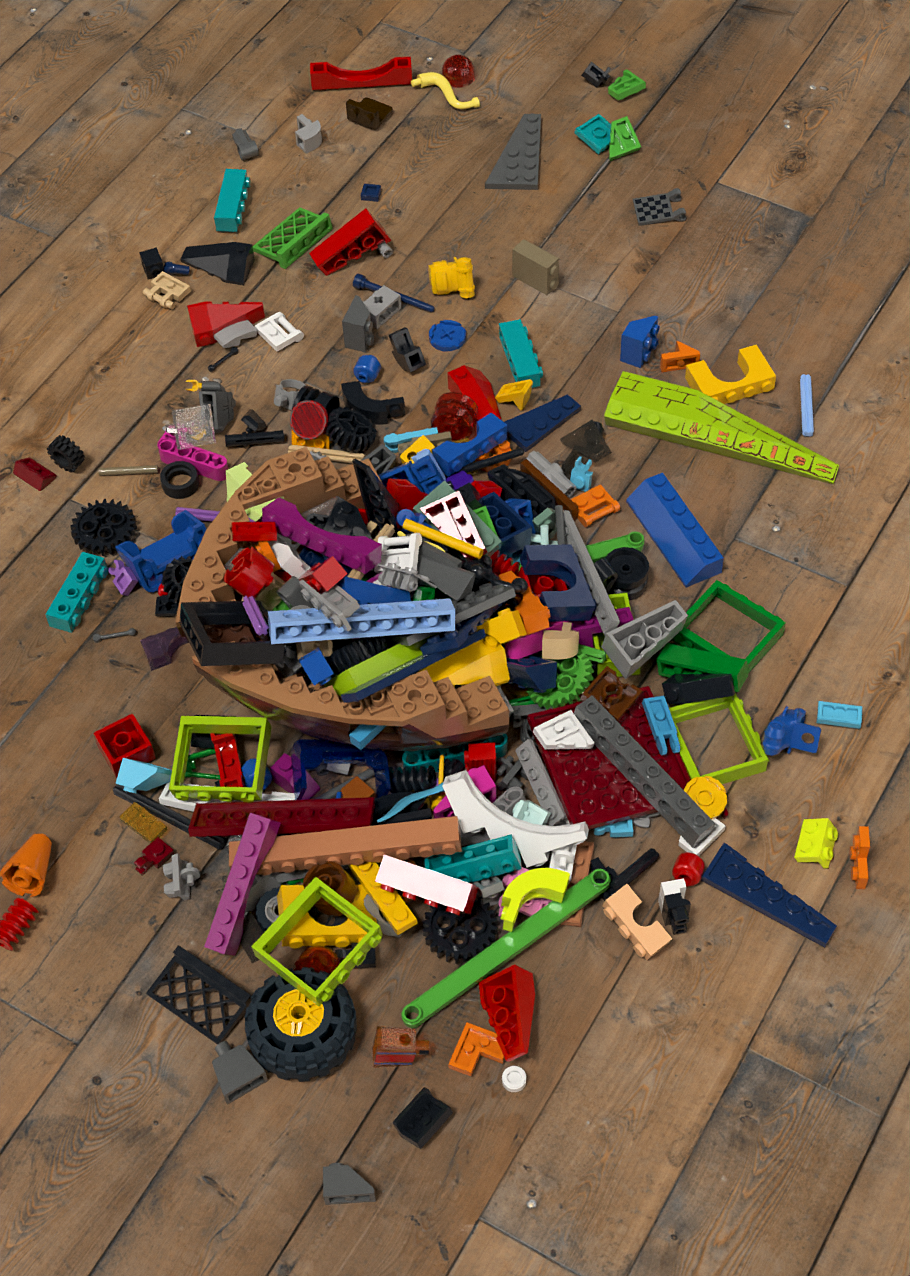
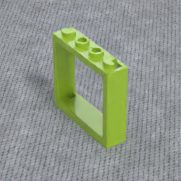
[669,693,769,784]
[169,716,272,803]
[251,877,382,1006]

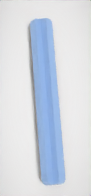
[800,374,814,437]

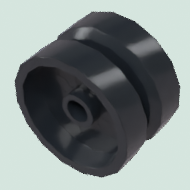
[606,547,649,600]

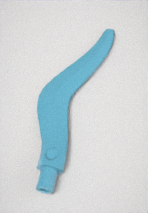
[377,782,445,822]

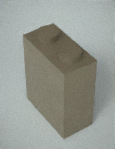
[512,239,559,295]

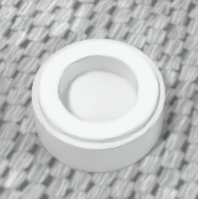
[502,1066,526,1092]

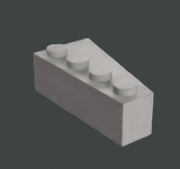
[601,600,688,679]

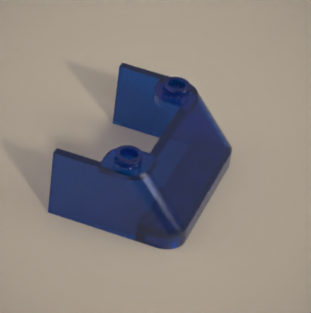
[291,739,391,800]

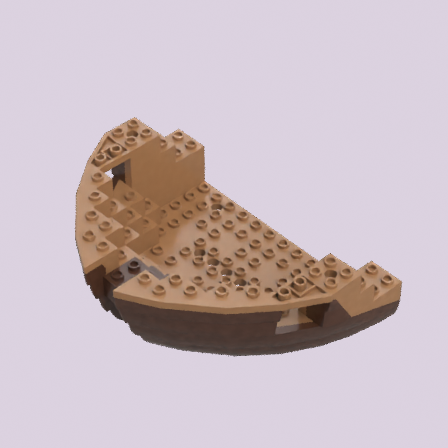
[175,446,509,751]

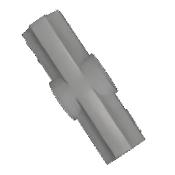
[526,451,576,498]

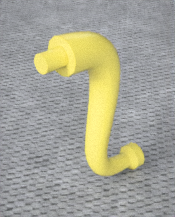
[411,72,480,110]

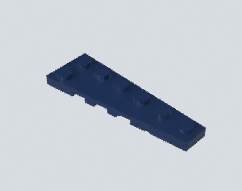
[420,601,506,656]
[701,843,837,948]

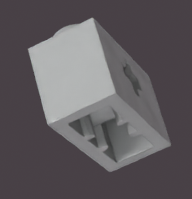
[363,285,401,329]

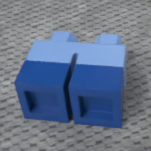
[411,449,446,494]

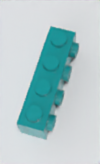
[214,169,251,232]
[499,319,543,388]
[45,552,108,633]
[425,834,522,883]

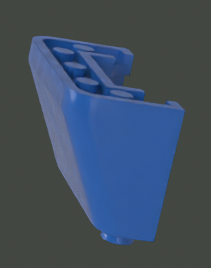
[115,510,206,592]

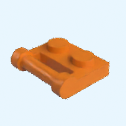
[571,484,621,527]

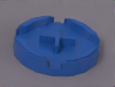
[429,320,466,351]

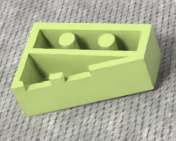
[226,462,275,522]

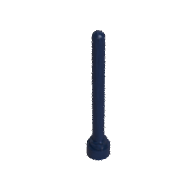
[353,273,435,312]

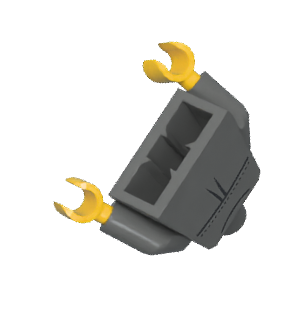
[186,379,236,440]

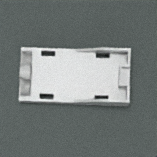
[267,533,311,578]

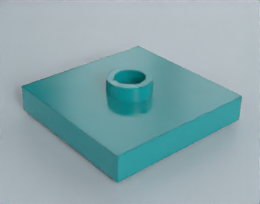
[574,114,611,154]

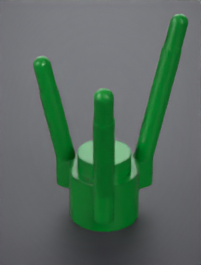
[185,749,221,780]

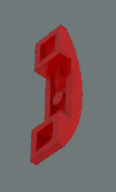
[210,716,245,787]

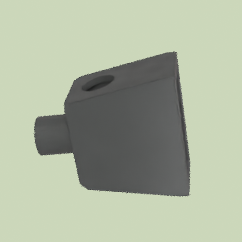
[212,1041,268,1105]

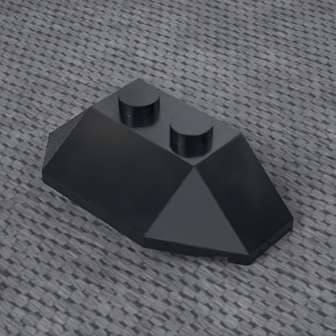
[487,464,556,519]

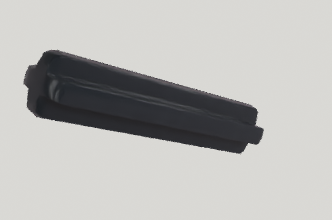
[610,848,659,892]

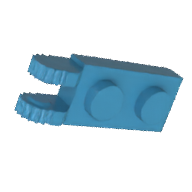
[642,696,680,755]

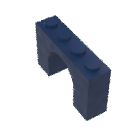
[520,544,596,622]

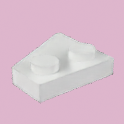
[533,710,594,749]

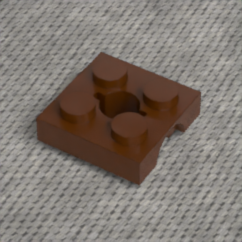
[580,666,642,721]

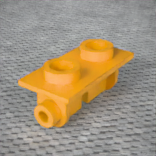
[292,430,332,449]

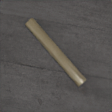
[98,465,159,476]

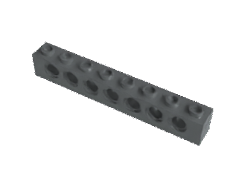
[574,695,715,848]

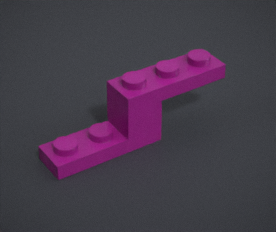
[531,607,634,657]

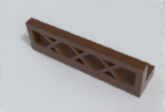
[520,459,578,521]

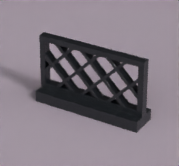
[146,945,251,1045]

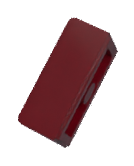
[13,457,57,491]

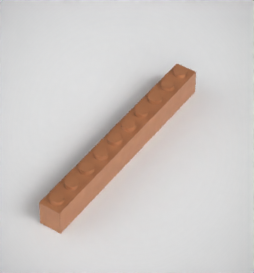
[229,816,462,875]

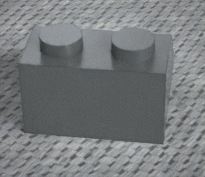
[342,295,374,353]

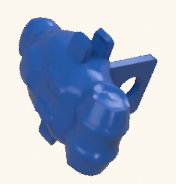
[762,705,821,756]

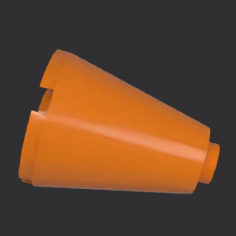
[0,834,52,897]

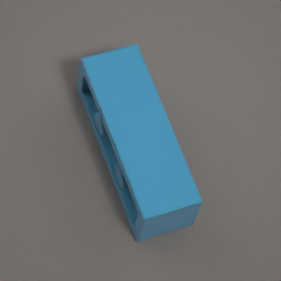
[349,724,386,750]

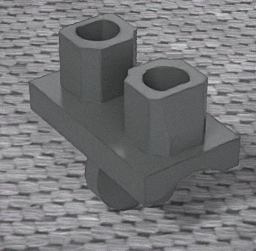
[496,756,527,791]

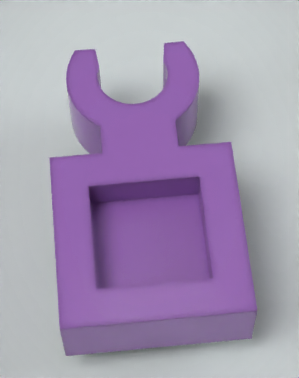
[108,559,138,596]

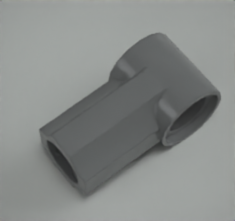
[232,128,259,160]

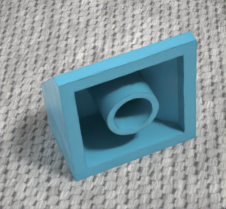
[116,758,172,793]

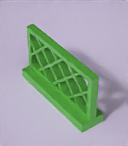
[253,207,333,269]

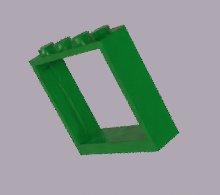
[671,580,786,674]

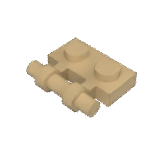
[143,271,191,310]

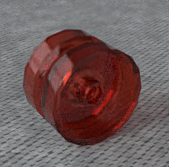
[431,392,478,441]

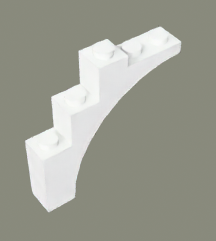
[442,770,589,867]

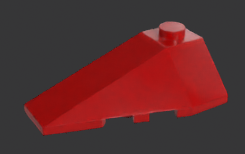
[187,301,265,347]
[447,365,501,424]
[479,964,535,1062]

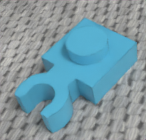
[570,456,593,492]
[594,819,633,837]

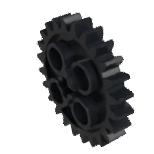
[70,499,137,556]
[423,897,498,964]

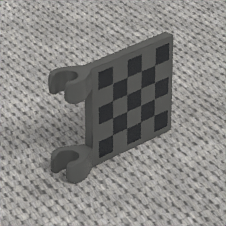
[633,188,686,226]

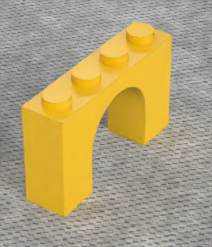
[685,344,776,404]
[277,884,377,948]

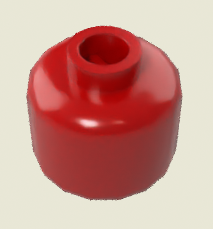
[672,852,705,887]

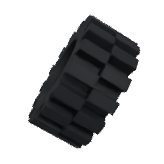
[47,435,85,472]

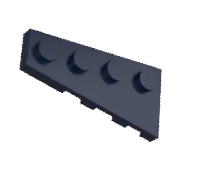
[504,394,581,452]

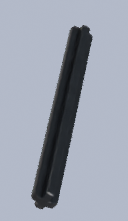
[113,784,227,849]

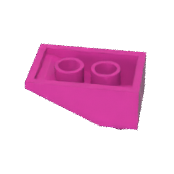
[433,765,496,819]

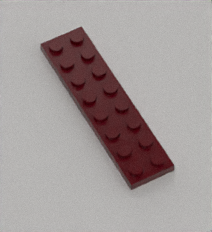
[188,797,375,837]

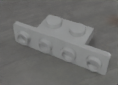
[299,579,360,632]
[515,739,567,826]

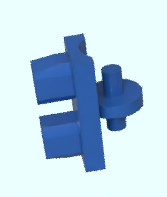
[396,509,432,533]

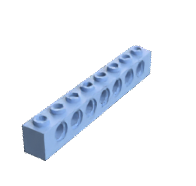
[268,599,455,644]

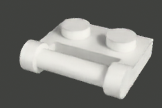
[255,312,304,351]
[374,533,422,574]

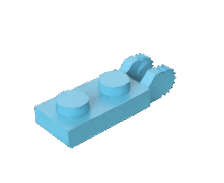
[383,427,438,453]

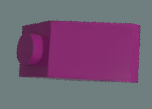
[270,753,320,800]

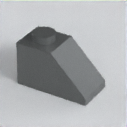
[323,1163,376,1205]

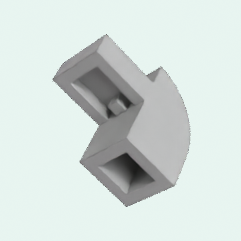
[295,114,322,154]

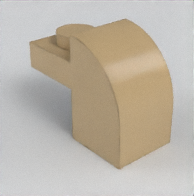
[542,622,579,659]

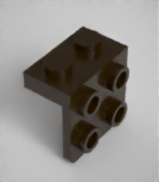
[346,97,393,130]

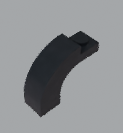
[341,381,405,425]
[372,792,431,826]

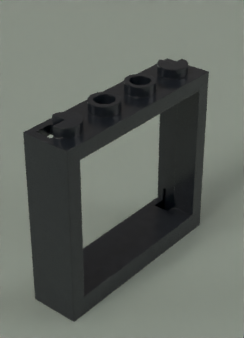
[179,601,287,666]

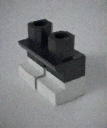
[658,878,691,935]

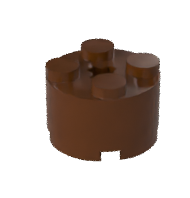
[303,861,358,917]

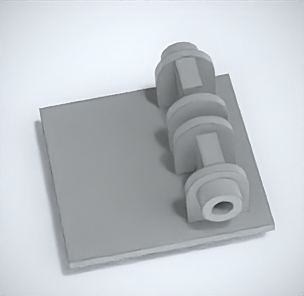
[378,563,437,592]

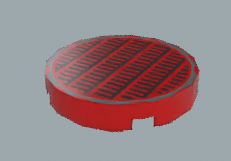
[290,400,329,440]

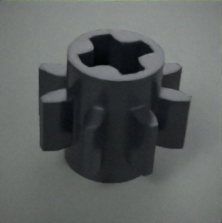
[438,758,465,782]

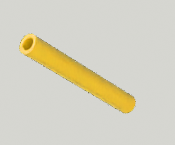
[403,519,484,559]

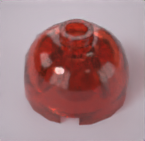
[442,55,475,88]
[294,946,341,974]

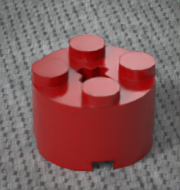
[224,547,274,598]

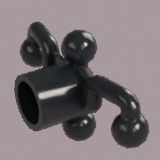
[435,542,528,595]

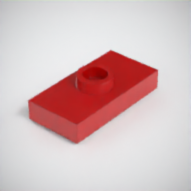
[231,522,277,542]

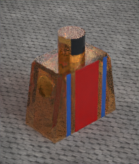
[372,1026,429,1068]

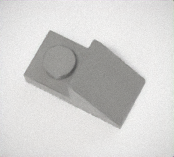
[471,876,505,906]

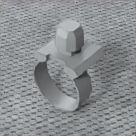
[274,379,306,410]

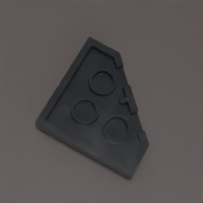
[323,497,375,577]

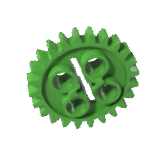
[527,649,594,710]

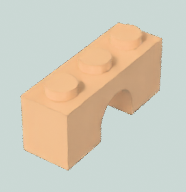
[603,884,672,960]

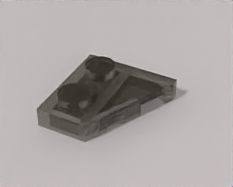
[560,420,612,463]

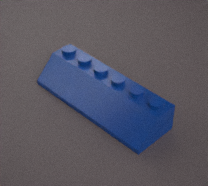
[626,472,724,588]

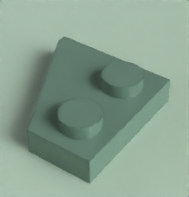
[532,508,557,539]

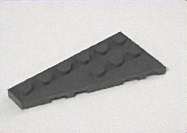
[485,113,541,190]

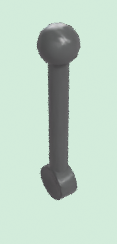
[93,628,136,643]

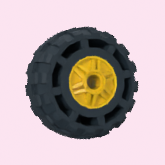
[245,967,357,1082]

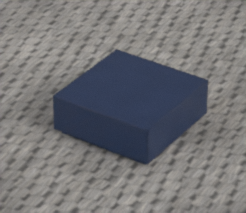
[360,184,381,202]

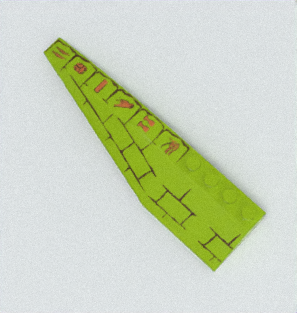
[604,371,839,484]

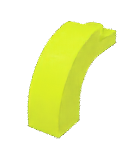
[500,868,570,932]

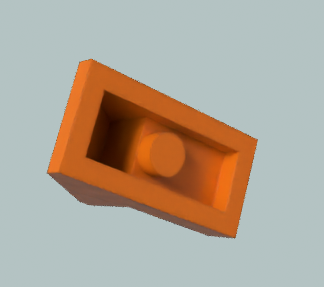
[660,341,700,372]

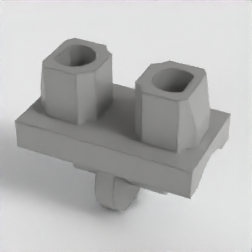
[163,853,200,901]

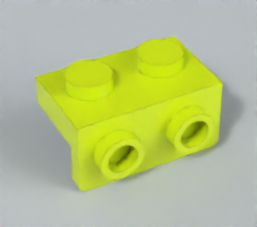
[794,818,838,868]

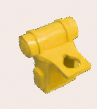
[428,257,475,298]

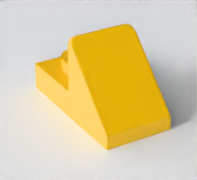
[495,379,533,411]

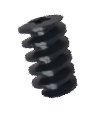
[386,765,436,793]

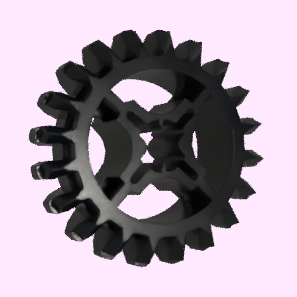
[326,407,377,453]
[162,556,193,604]
[328,636,388,675]

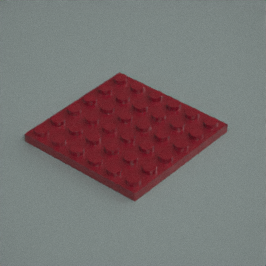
[527,686,691,830]

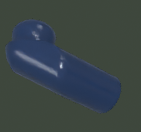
[164,262,189,275]

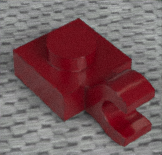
[134,837,174,875]

